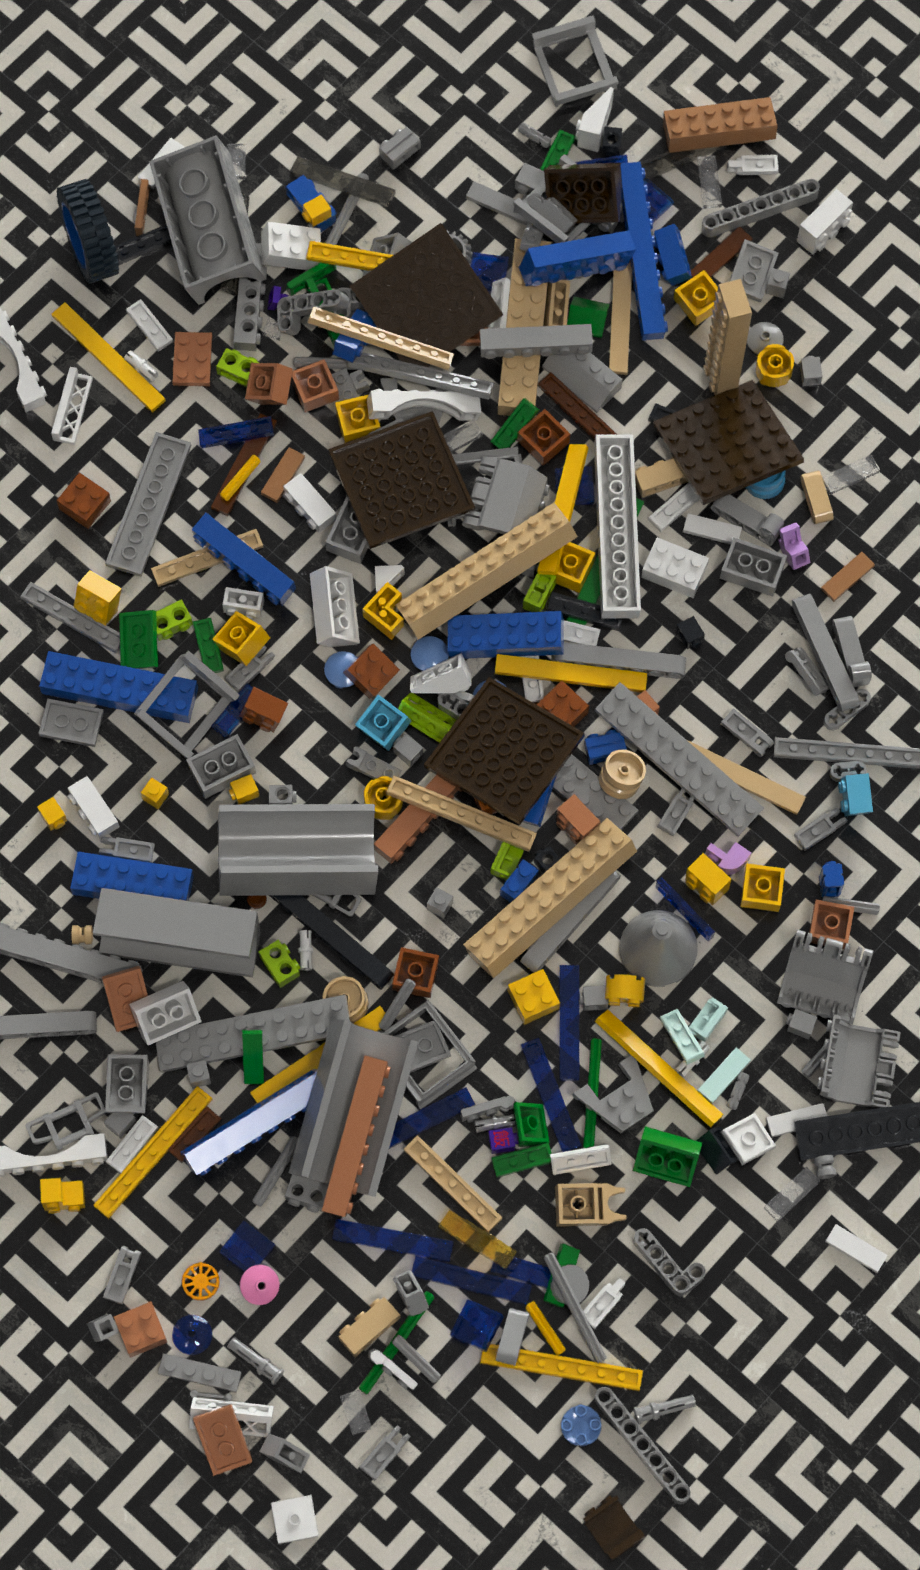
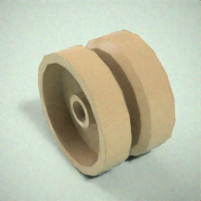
[598,750,646,799]
[323,976,369,1024]

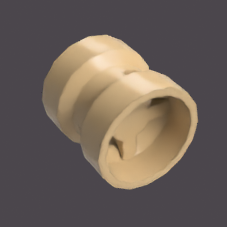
[72,925,93,945]

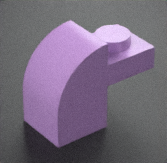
[779,523,810,570]
[705,842,751,875]

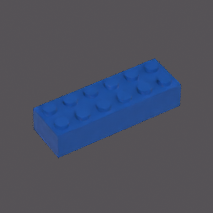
[519,231,636,286]
[192,513,296,606]
[448,611,564,659]
[70,852,194,901]

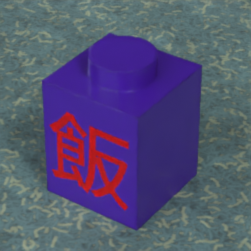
[488,1127,518,1154]

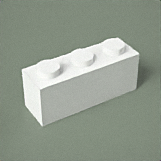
[283,473,336,533]
[67,776,119,839]

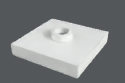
[721,1113,776,1165]
[271,1495,319,1544]

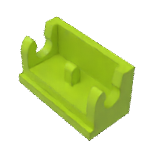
[491,842,524,881]

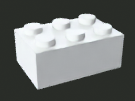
[797,189,853,254]
[261,222,321,270]
[641,537,709,598]
[129,981,202,1045]

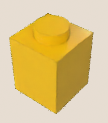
[302,194,332,227]
[228,774,260,805]
[141,777,169,809]
[37,797,67,831]

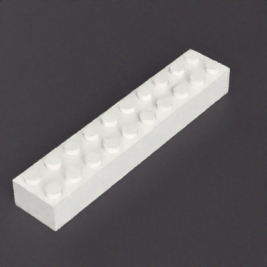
[594,434,641,618]

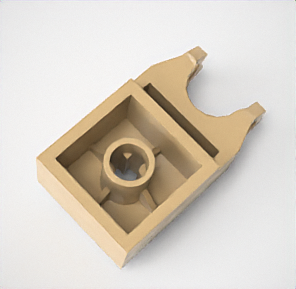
[555,1183,626,1227]

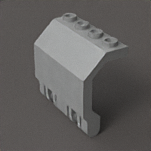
[462,456,550,534]
[777,929,873,1024]
[817,1015,901,1108]

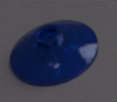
[172,1315,212,1355]

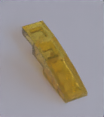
[438,1209,517,1269]

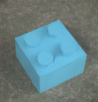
[355,695,412,751]
[838,773,873,816]

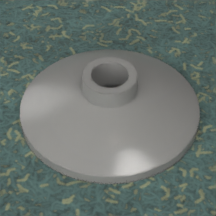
[747,322,784,355]

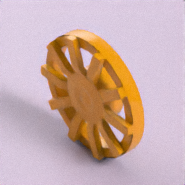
[182,1262,220,1301]

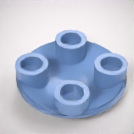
[411,636,449,671]
[324,651,357,689]
[561,1405,602,1446]

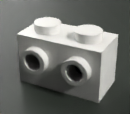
[223,587,264,619]

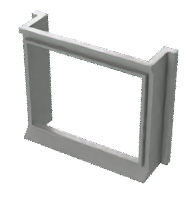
[532,15,618,107]
[513,154,592,243]
[448,447,522,527]
[134,651,240,759]
[382,1000,477,1110]

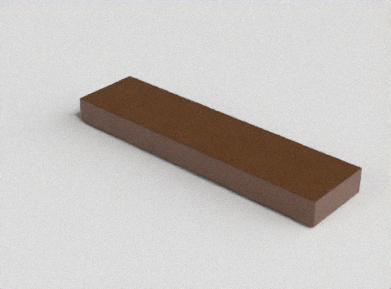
[691,226,753,278]

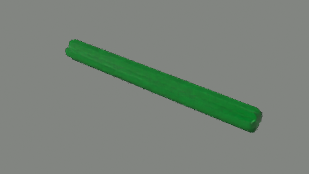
[583,1038,602,1149]
[359,1291,434,1394]

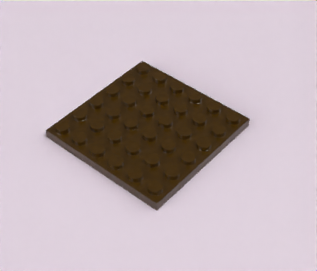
[350,223,504,367]
[653,380,804,505]
[328,411,475,549]
[424,677,585,825]

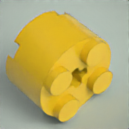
[755,344,794,387]
[364,776,403,820]
[605,974,645,1007]

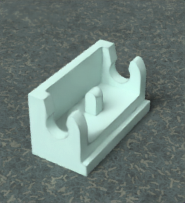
[689,998,728,1042]

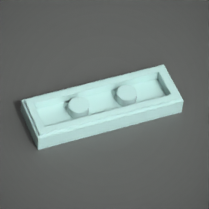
[660,1009,705,1065]
[698,1047,751,1104]

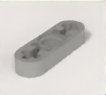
[824,689,871,731]

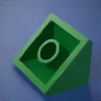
[567,297,610,338]
[513,1102,550,1148]

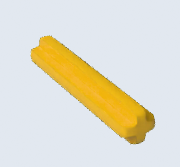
[220,455,260,501]
[526,1301,565,1355]

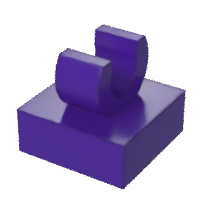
[267,286,289,311]

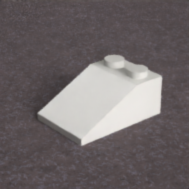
[575,87,614,152]
[410,653,472,693]

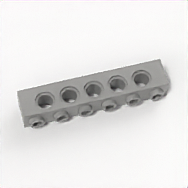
[233,243,267,351]

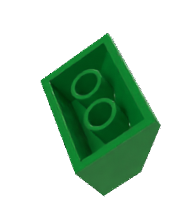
[633,1127,702,1187]

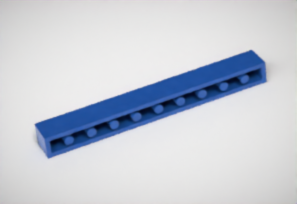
[621,161,668,341]

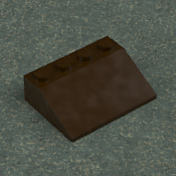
[544,163,622,223]

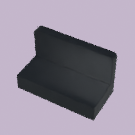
[697,1126,739,1174]

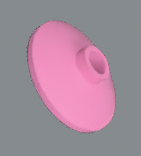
[240,1265,279,1305]

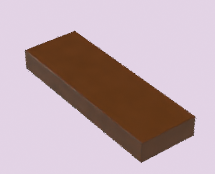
[168,1106,222,1163]

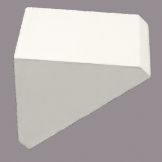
[375,565,404,594]

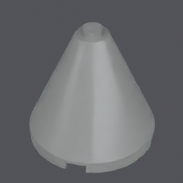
[619,910,697,987]

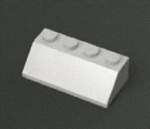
[310,566,360,647]

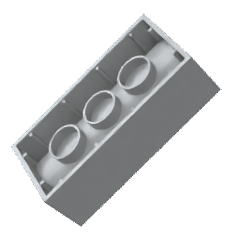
[149,135,266,305]
[217,804,378,896]
[93,888,261,978]
[289,1019,418,1197]

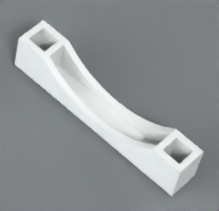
[0,307,47,412]
[367,389,481,421]
[0,1133,108,1177]

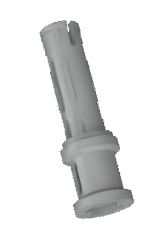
[227,1337,284,1385]
[633,1394,696,1424]

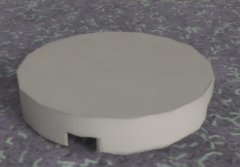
[551,1265,589,1305]

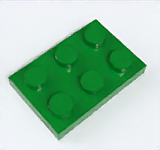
[119,610,158,669]

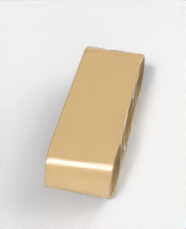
[800,470,834,524]

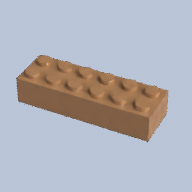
[663,97,777,153]

